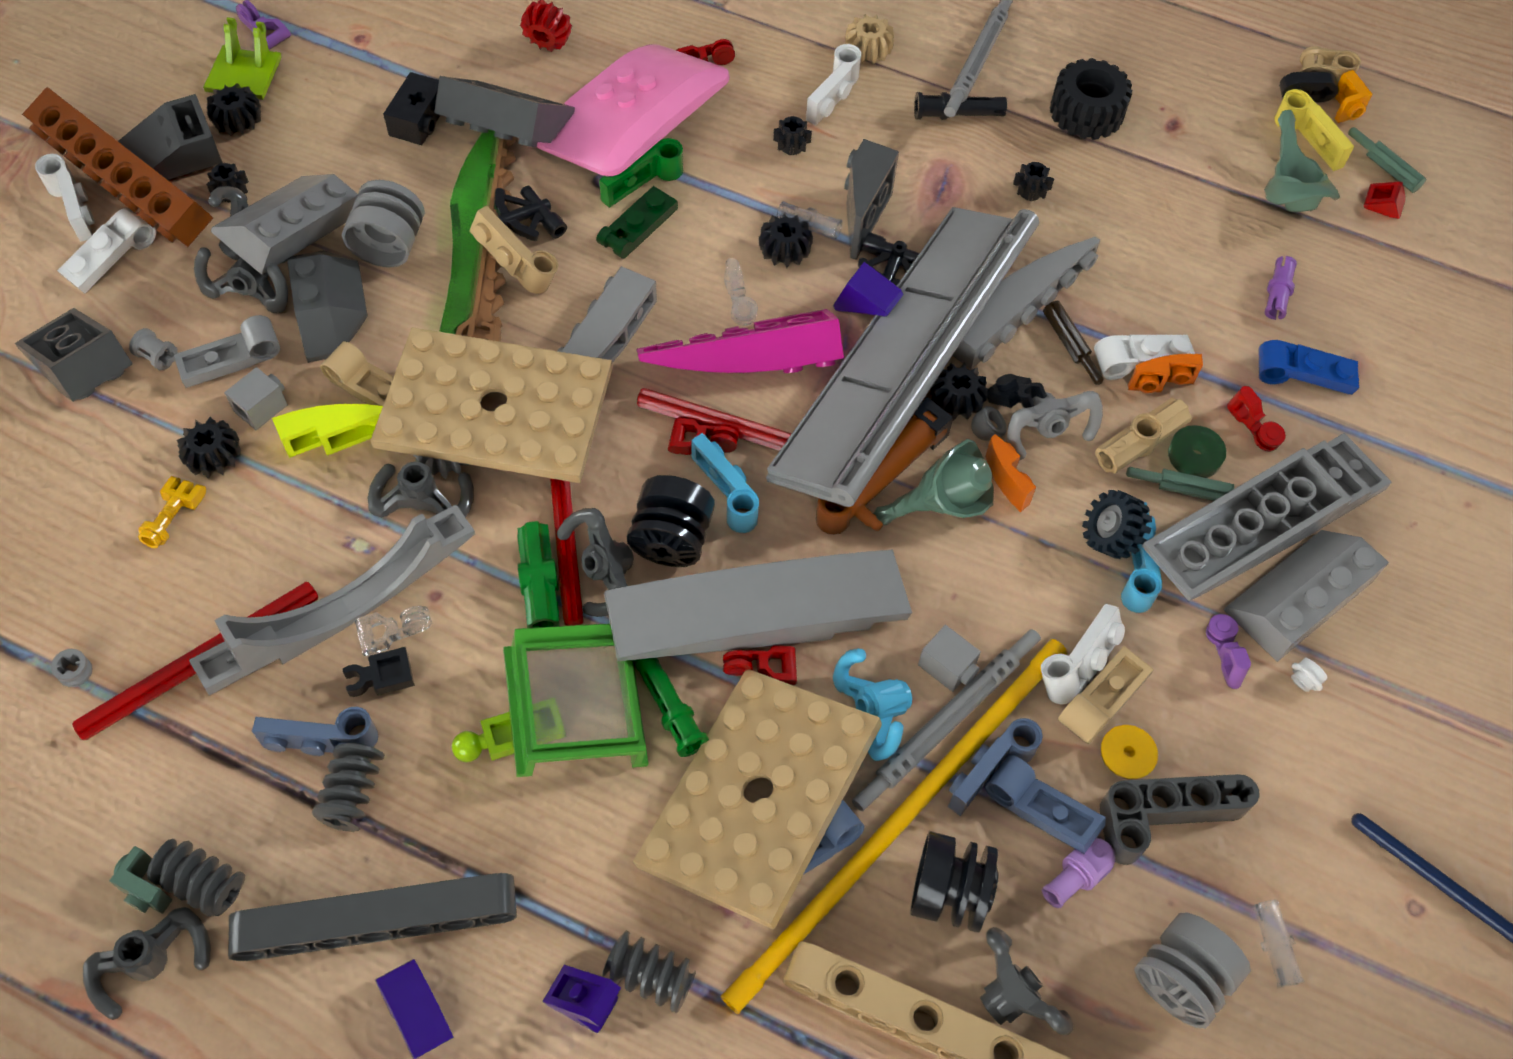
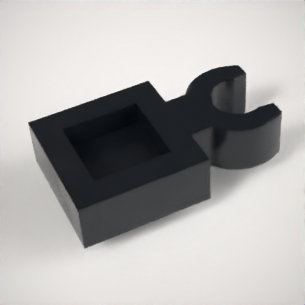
[987,374,1047,408]
[343,647,415,697]

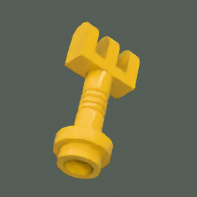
[138,476,206,548]

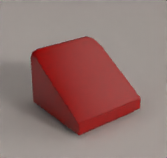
[1364,182,1406,219]

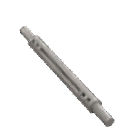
[944,0,1013,117]
[852,629,1041,812]

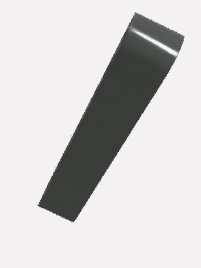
[228,873,517,961]

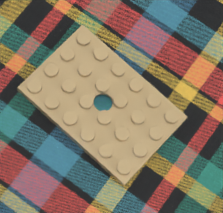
[371,327,612,483]
[633,670,882,930]

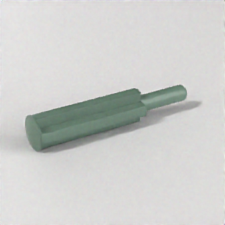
[1348,127,1427,193]
[1126,467,1234,501]

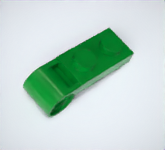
[599,138,683,208]

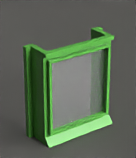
[503,624,648,777]

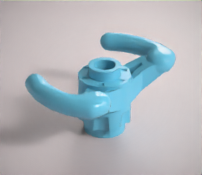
[833,648,912,761]

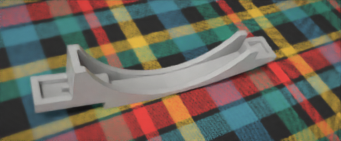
[189,505,475,695]

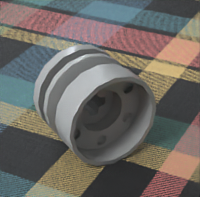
[342,179,425,268]
[1134,913,1251,1029]

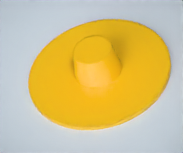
[1101,725,1158,779]

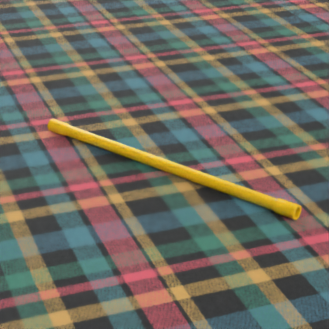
[720,639,1068,1014]

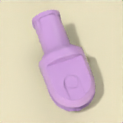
[1042,838,1115,908]

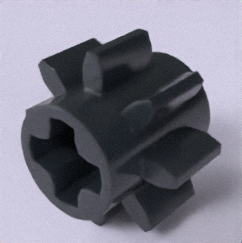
[773,116,812,155]
[1013,162,1054,201]
[206,163,249,203]

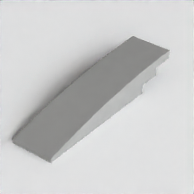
[1142,433,1392,601]
[604,549,912,661]

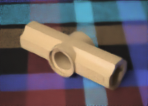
[1095,398,1192,474]

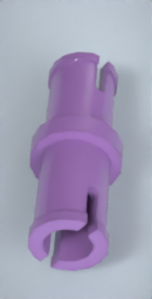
[1265,256,1297,320]

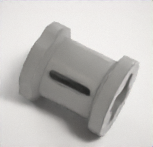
[129,328,178,370]

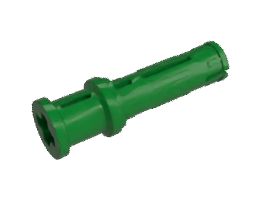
[632,657,709,757]

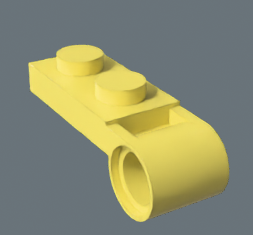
[1274,89,1354,171]

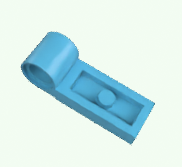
[691,433,759,533]
[1121,502,1162,613]

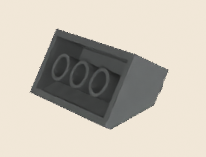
[434,76,575,147]

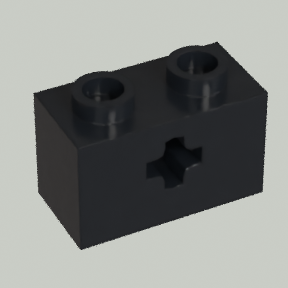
[383,72,441,145]

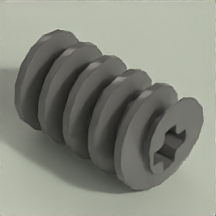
[312,743,385,832]
[147,839,245,916]
[602,930,696,1013]

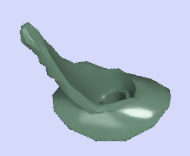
[1264,110,1340,213]
[874,439,994,525]

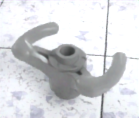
[1007,391,1103,460]

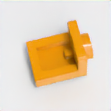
[1334,70,1373,123]

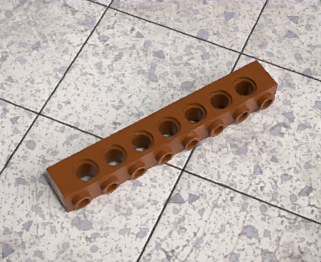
[22,87,213,247]

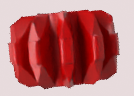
[520,0,572,52]

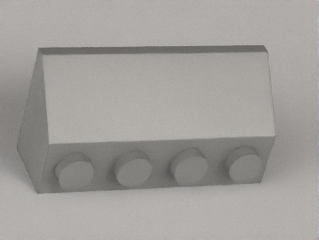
[211,174,358,275]
[1224,530,1389,662]

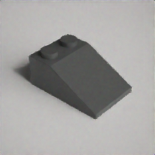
[844,139,899,260]
[15,308,132,402]

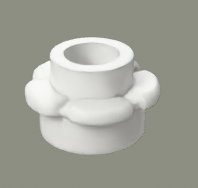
[1291,658,1327,692]

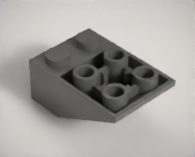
[118,94,223,180]

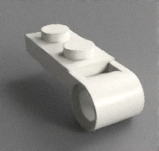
[806,44,861,126]
[35,154,95,242]
[57,208,156,294]
[1094,334,1195,380]
[1041,604,1125,704]

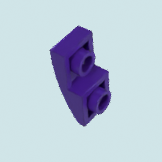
[375,959,454,1059]

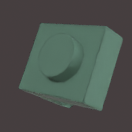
[109,846,172,914]

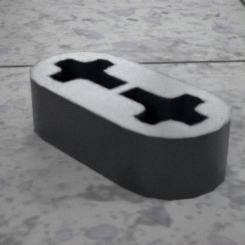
[1279,72,1339,103]

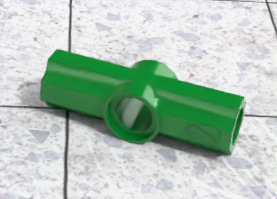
[517,521,560,628]

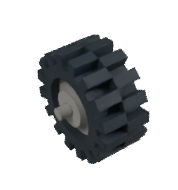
[1082,490,1152,559]

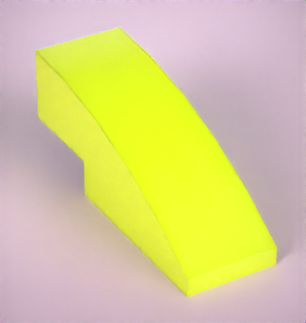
[272,404,383,458]

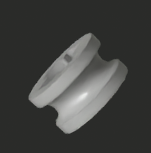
[51,649,93,687]

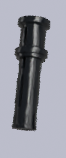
[914,92,1007,120]

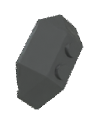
[287,250,368,363]

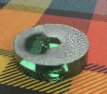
[1168,425,1226,478]

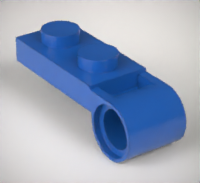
[1258,340,1359,395]

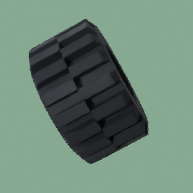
[1050,58,1133,140]

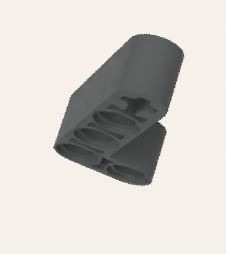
[1100,774,1260,865]

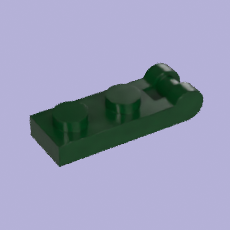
[596,186,678,259]

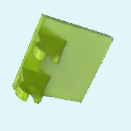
[203,17,282,100]

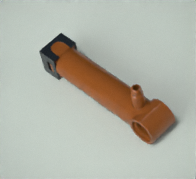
[816,397,953,535]

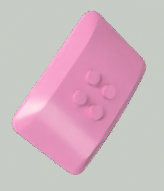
[537,44,730,177]

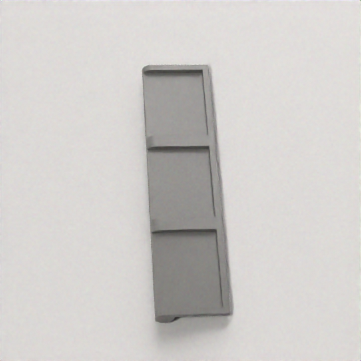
[766,207,1039,507]

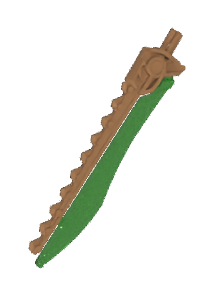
[439,129,517,342]

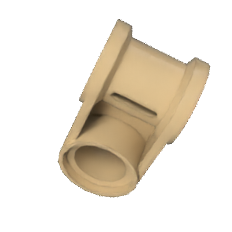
[1299,46,1361,84]

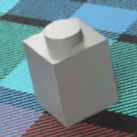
[224,367,288,430]
[918,624,981,692]

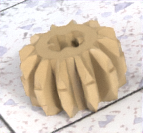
[845,14,894,64]

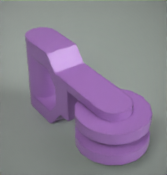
[236,0,291,49]
[1206,614,1251,689]

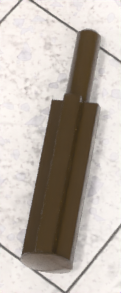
[1043,300,1104,385]

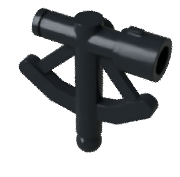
[494,185,567,241]
[858,232,920,286]

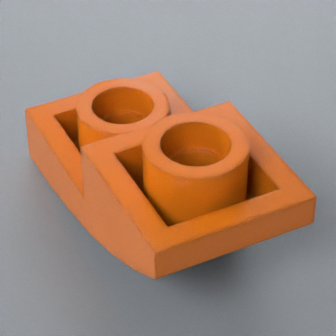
[1128,354,1203,393]
[985,434,1036,512]

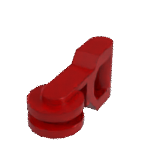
[676,39,735,65]
[1227,386,1286,451]
[668,418,739,455]
[723,645,797,686]

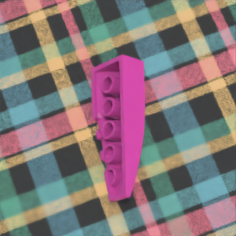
[636,309,844,373]

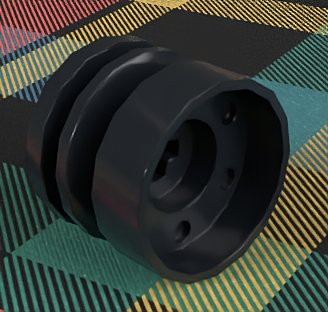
[627,475,715,567]
[910,831,999,933]

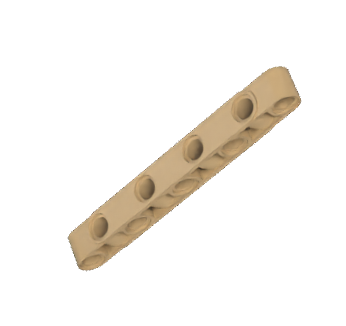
[783,942,1072,1059]

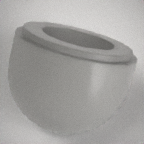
[971,406,1006,441]

